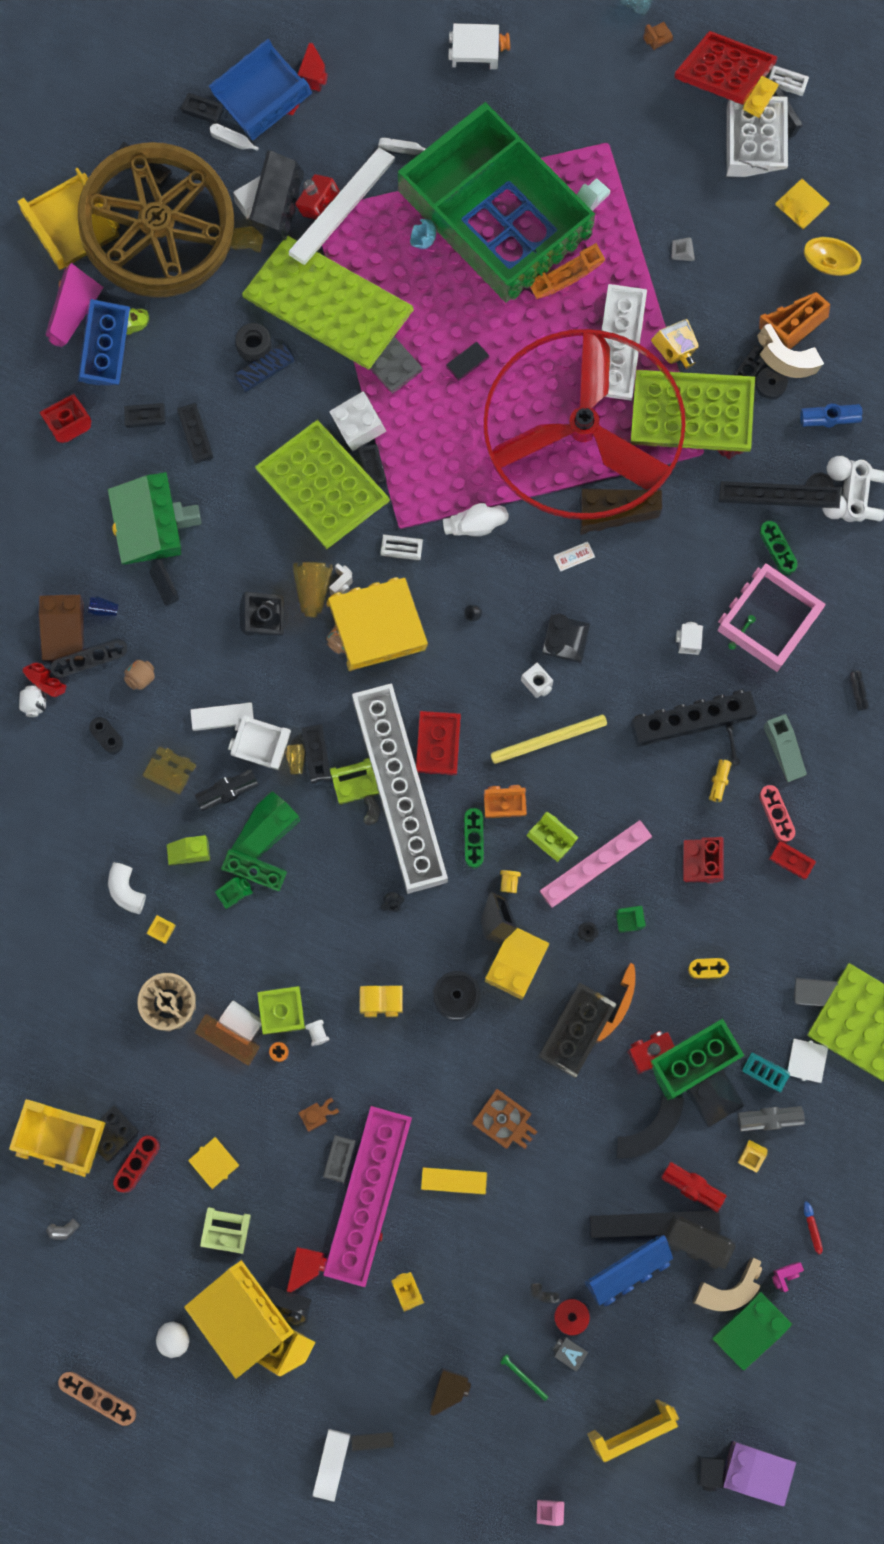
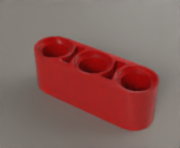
[113,1136,160,1193]

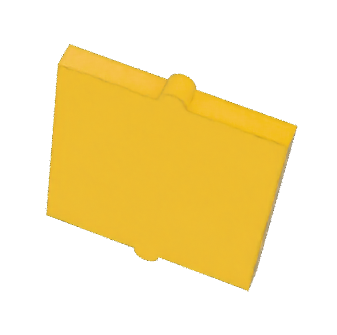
[188,1137,240,1189]

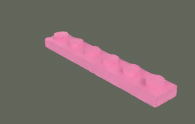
[540,820,652,908]

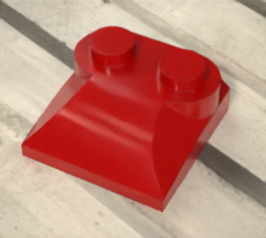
[39,394,92,443]

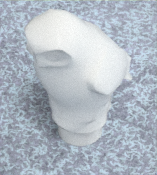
[443,503,509,536]

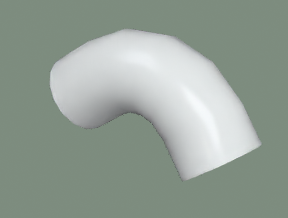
[108,862,146,914]

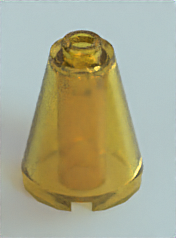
[293,562,333,617]

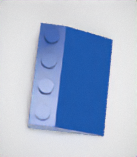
[584,1235,673,1307]

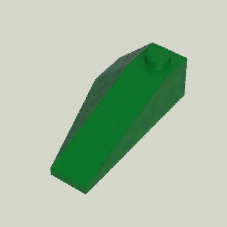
[231,791,300,860]

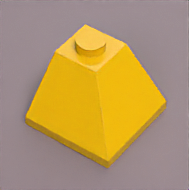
[257,1329,315,1377]

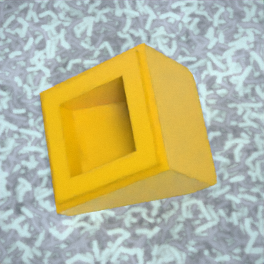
[738,1140,768,1173]

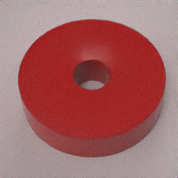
[554,1299,590,1335]

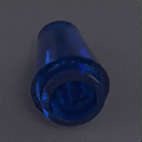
[88,596,119,616]

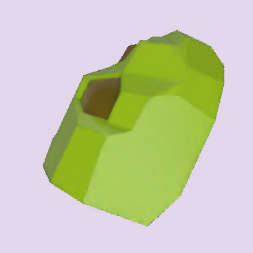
[126,308,149,335]

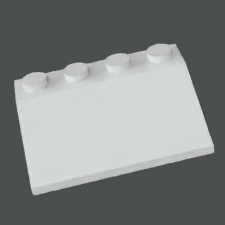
[727,97,788,177]

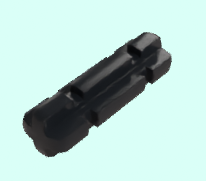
[850,671,869,710]

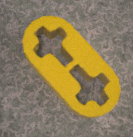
[688,958,729,979]

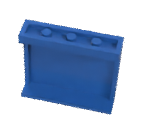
[209,38,312,141]

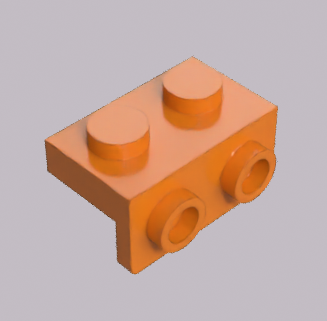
[484,785,527,818]

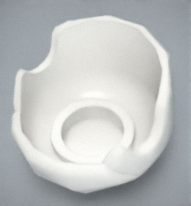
[156,1321,189,1358]

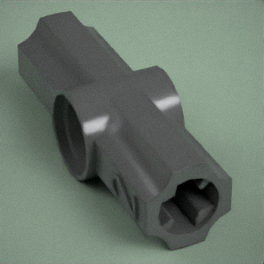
[737,1106,805,1132]

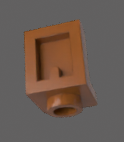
[643,22,673,50]

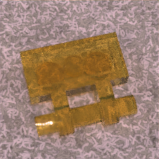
[143,747,196,795]

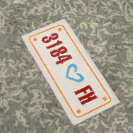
[554,542,595,571]

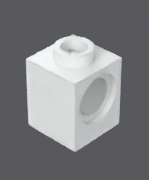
[521,662,553,698]

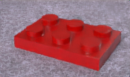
[416,711,461,775]

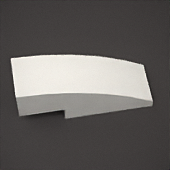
[313,1429,350,1501]

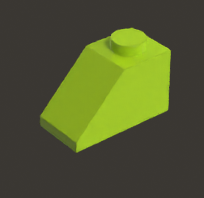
[167,835,210,865]

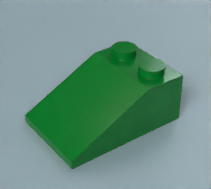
[712,1292,792,1371]

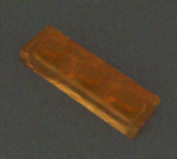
[195,1014,260,1066]

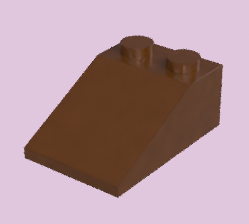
[39,595,84,661]

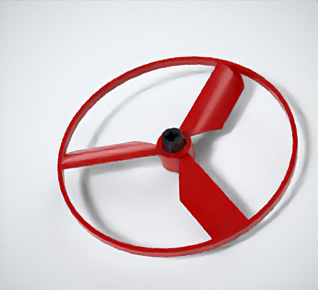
[483,329,686,519]

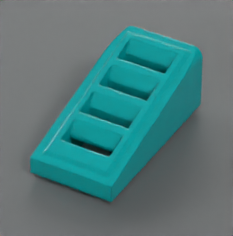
[742,1052,790,1093]

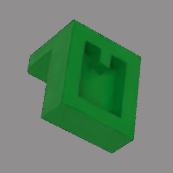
[215,876,253,909]

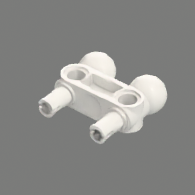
[822,456,884,522]

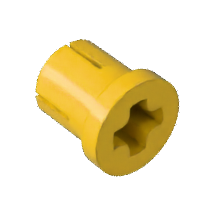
[500,870,521,893]

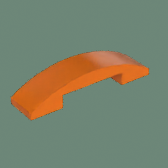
[530,243,605,299]
[594,963,635,1043]

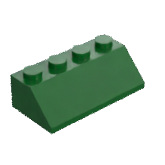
[650,1018,745,1100]

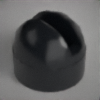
[465,605,482,621]

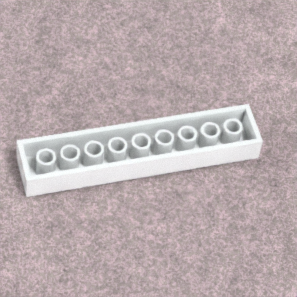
[352,683,448,894]

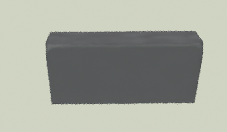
[793,978,838,1006]

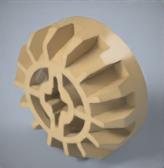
[138,973,196,1032]

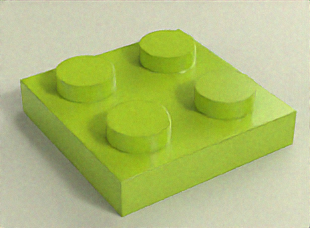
[257,986,305,1035]

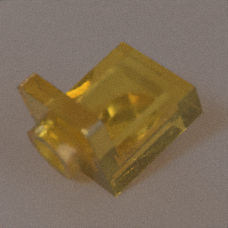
[231,226,263,253]

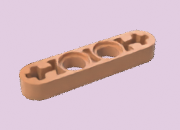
[58,1372,136,1426]

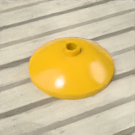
[804,237,862,276]

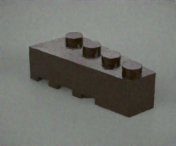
[580,489,662,535]

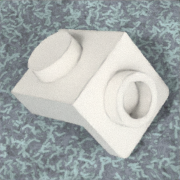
[329,563,353,595]

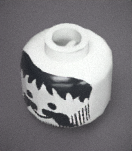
[19,686,46,717]

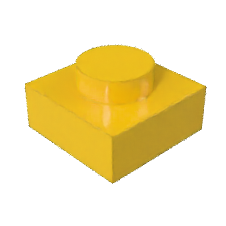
[147,915,176,944]

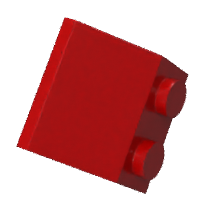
[287,1247,327,1292]

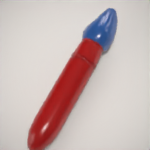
[804,1202,823,1255]

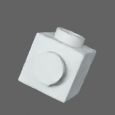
[676,622,703,655]

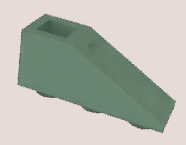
[763,714,807,782]

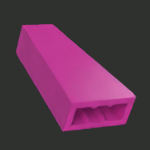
[45,263,104,347]

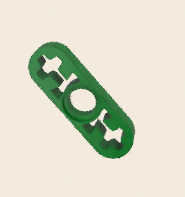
[759,521,798,575]
[464,808,484,869]

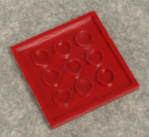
[675,31,777,105]

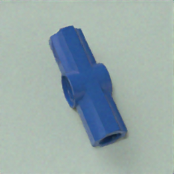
[800,403,862,428]

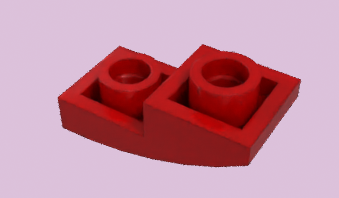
[23,663,67,697]

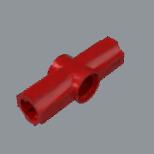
[661,1162,727,1212]

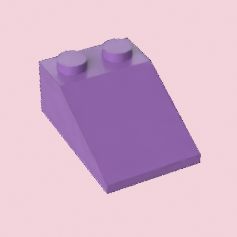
[722,1441,796,1506]

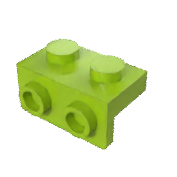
[526,812,578,862]

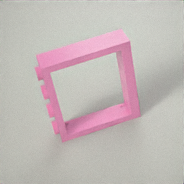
[717,563,826,672]

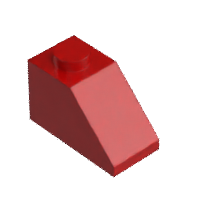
[298,43,328,92]

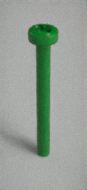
[500,1354,548,1401]

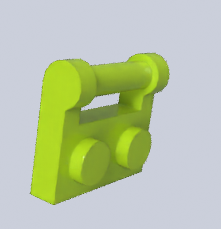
[330,758,379,805]

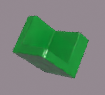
[616,906,646,933]

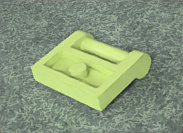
[200,1207,251,1254]

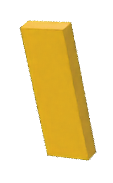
[421,1168,487,1194]

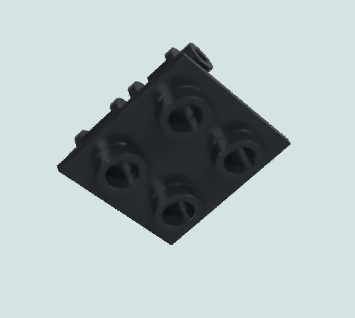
[97,1105,139,1163]

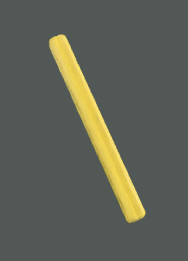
[491,715,607,764]

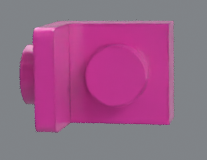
[772,1262,804,1292]

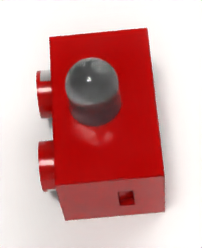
[295,174,340,220]
[627,1031,675,1074]

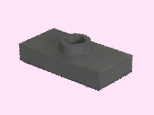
[323,1135,355,1183]

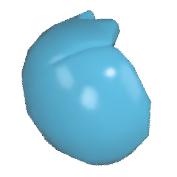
[410,219,436,249]

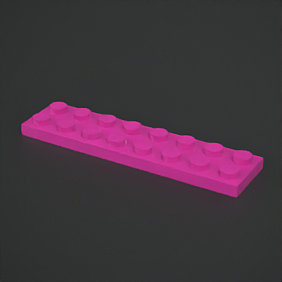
[323,1106,412,1287]

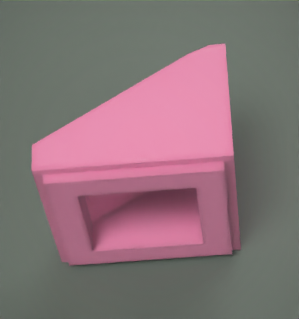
[536,1500,564,1526]

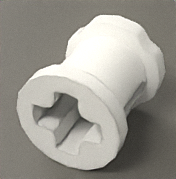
[305,1020,330,1046]

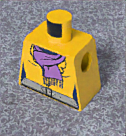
[651,319,699,369]

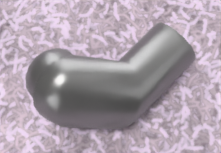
[46,1218,80,1240]

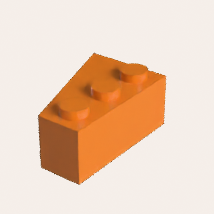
[759,292,830,349]

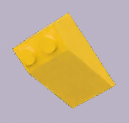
[485,928,550,1000]

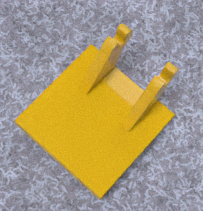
[775,179,830,229]

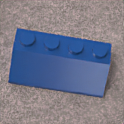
[77,299,130,385]

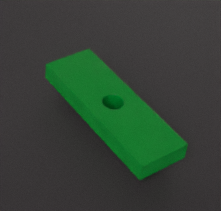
[221,849,287,891]

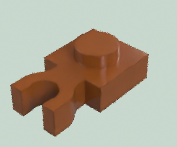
[299,1097,339,1132]

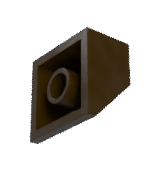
[429,1368,471,1416]

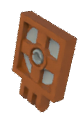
[472,1089,537,1149]

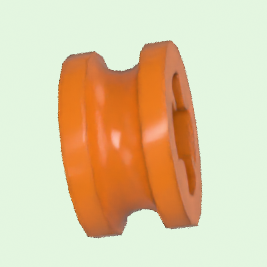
[499,33,510,52]
[269,1042,289,1062]

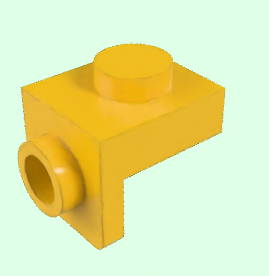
[391,1272,424,1312]

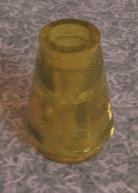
[285,744,305,774]

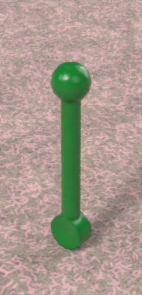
[728,615,756,650]

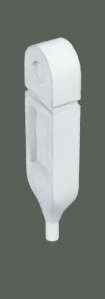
[210,124,258,151]
[378,138,425,155]

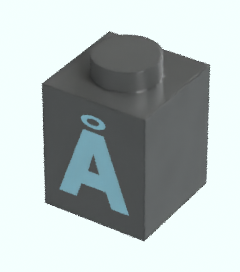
[552,1337,588,1372]

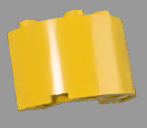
[9,1099,106,1177]

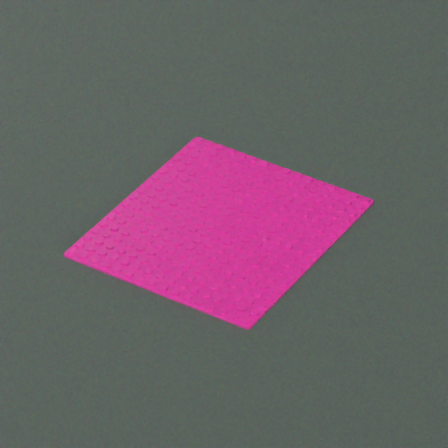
[322,143,704,529]

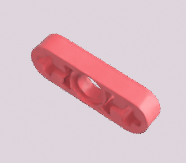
[759,785,795,843]

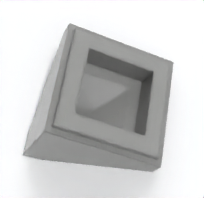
[672,237,695,261]

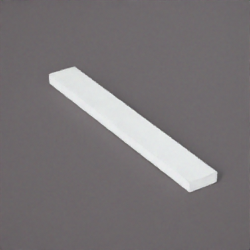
[289,147,395,265]

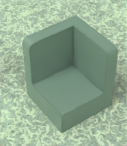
[173,502,202,529]

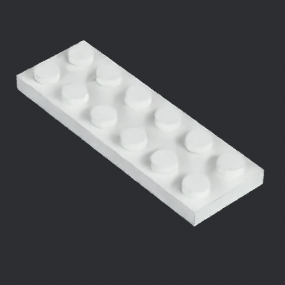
[602,284,647,401]

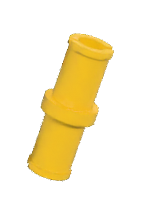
[709,759,732,802]

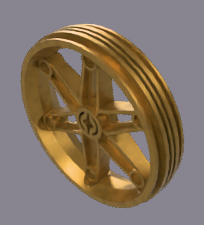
[78,142,234,298]

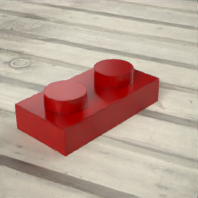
[769,841,816,880]

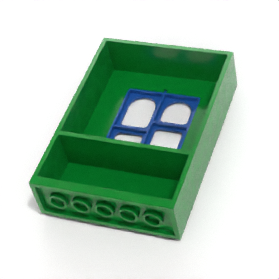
[398,102,595,303]

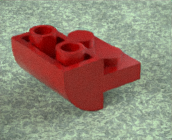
[683,837,724,883]

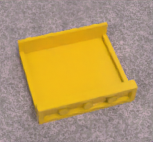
[17,168,120,270]
[326,577,428,671]
[184,1260,294,1379]
[587,1399,679,1462]

